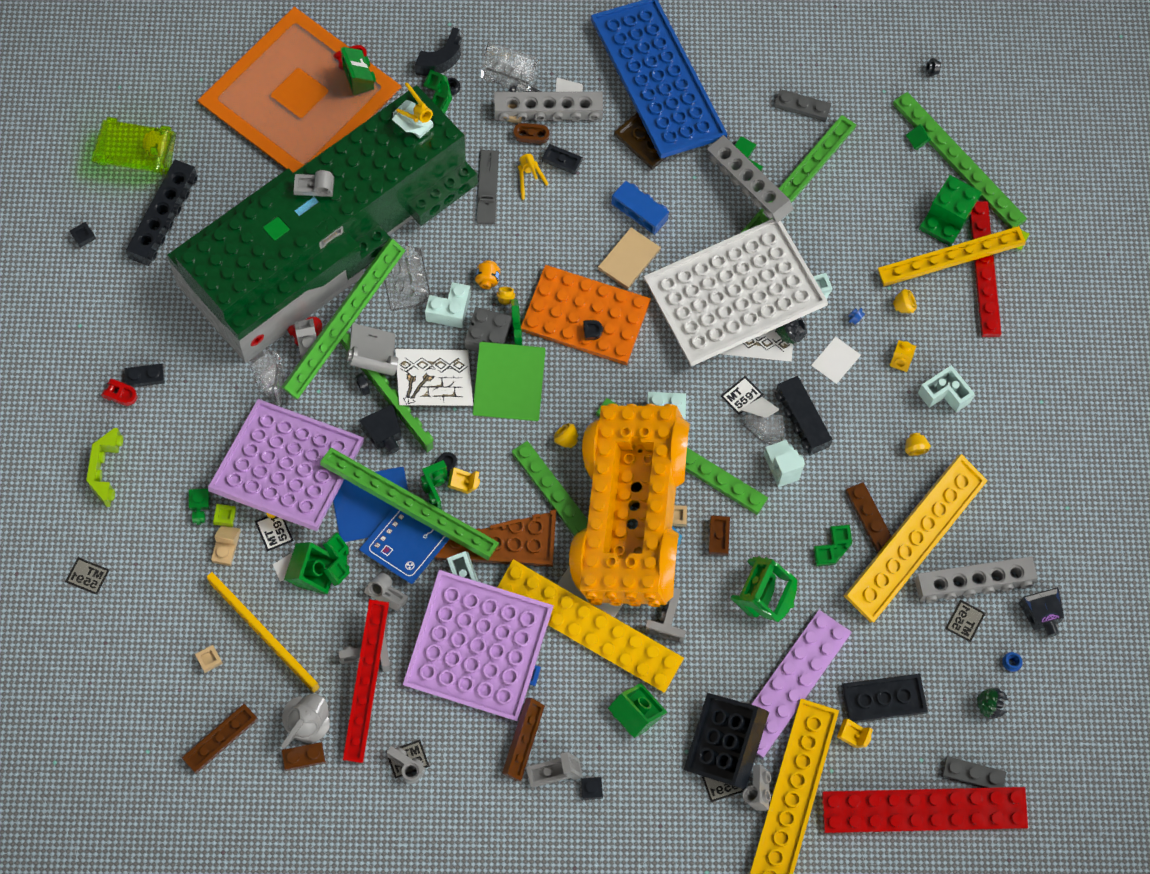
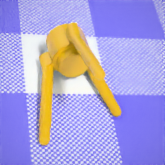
[396,82,433,123]
[518,154,548,200]

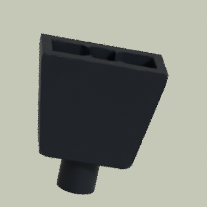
[359,405,402,454]

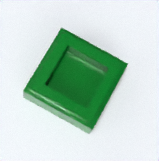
[906,124,931,150]

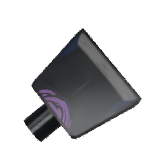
[1019,587,1064,637]

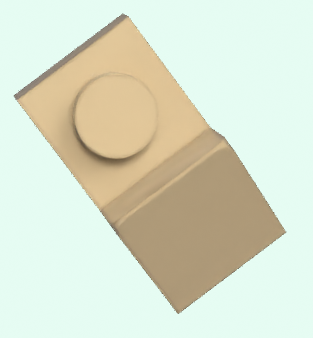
[211,526,241,566]

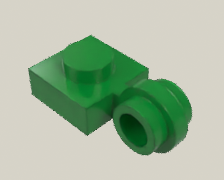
[189,489,209,525]

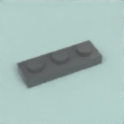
[774,89,831,122]
[942,756,1007,788]

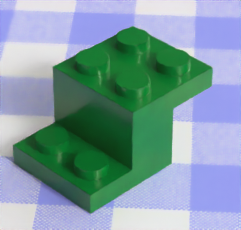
[919,175,982,246]

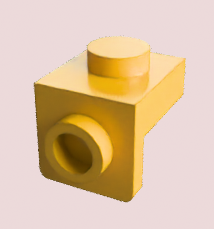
[890,340,916,372]
[447,468,480,494]
[837,719,873,748]

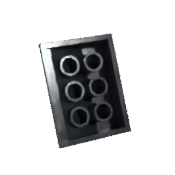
[683,693,769,790]

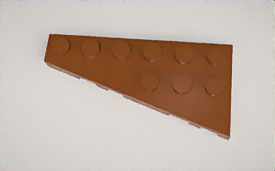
[435,509,556,567]

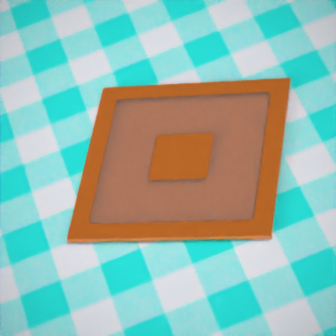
[197,7,402,173]

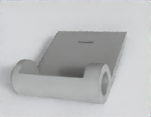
[346,323,398,376]

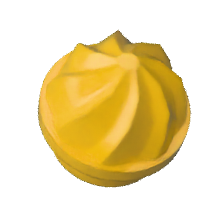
[497,286,515,305]

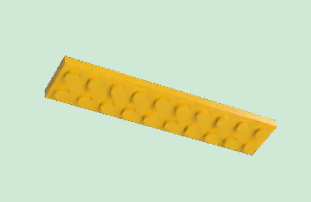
[844,454,987,623]
[497,559,685,693]
[750,699,839,874]

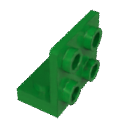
[420,460,448,510]

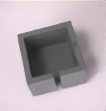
[465,307,512,352]

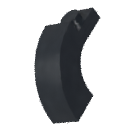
[415,27,462,76]

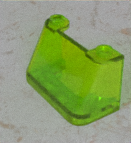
[91,117,176,175]

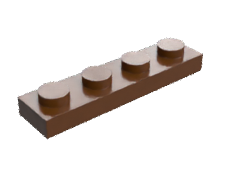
[845,482,892,554]
[502,698,545,781]
[182,704,258,774]

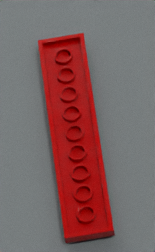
[822,787,1028,833]

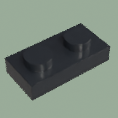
[542,144,583,175]
[124,363,165,388]

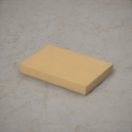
[598,228,661,290]

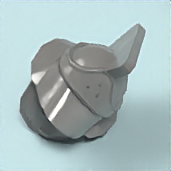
[281,694,330,749]

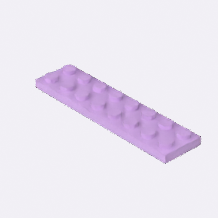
[751,610,852,759]

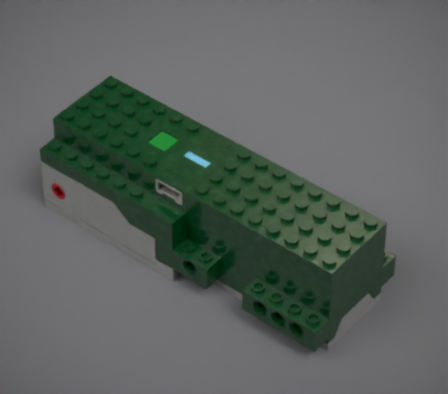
[167,85,478,363]

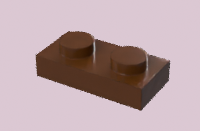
[708,515,730,556]
[282,742,326,771]

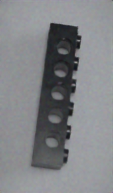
[126,159,198,266]

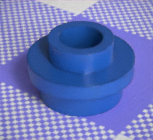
[848,308,865,325]
[1002,652,1023,672]

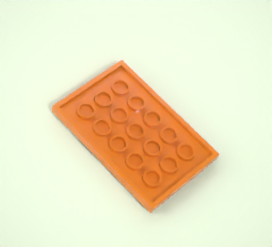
[521,265,651,365]

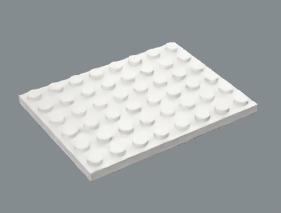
[644,219,828,366]

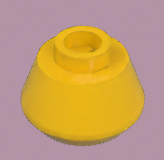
[893,289,917,313]
[554,423,578,448]
[905,433,931,456]

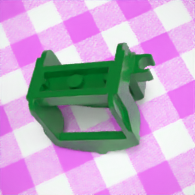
[730,556,798,622]

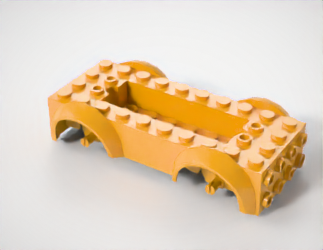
[569,404,690,607]

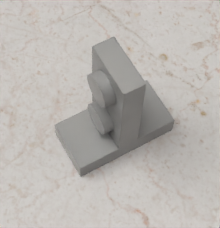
[294,318,317,359]
[645,588,686,643]
[339,633,391,672]
[526,752,583,788]

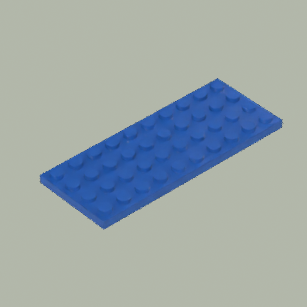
[591,0,728,159]

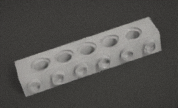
[494,91,603,122]
[707,135,794,223]
[915,556,1038,603]

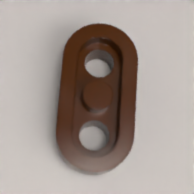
[513,123,550,144]

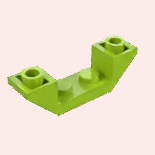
[86,428,123,507]

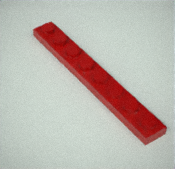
[970,201,1001,337]
[343,599,389,763]

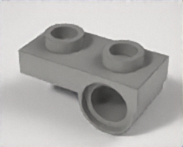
[293,170,334,197]
[364,573,409,611]
[387,746,425,784]
[742,764,771,811]

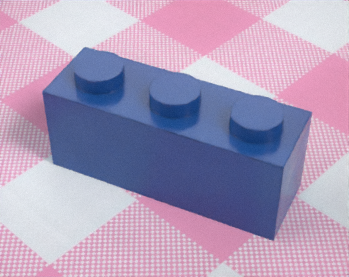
[611,181,669,235]

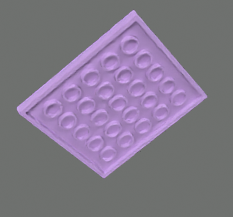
[208,399,364,531]
[403,570,554,721]

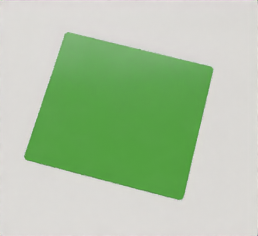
[473,342,546,421]

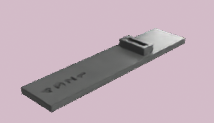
[477,150,499,224]

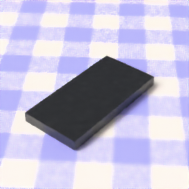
[841,674,928,723]

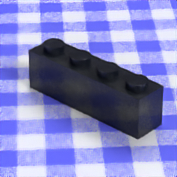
[775,376,833,455]

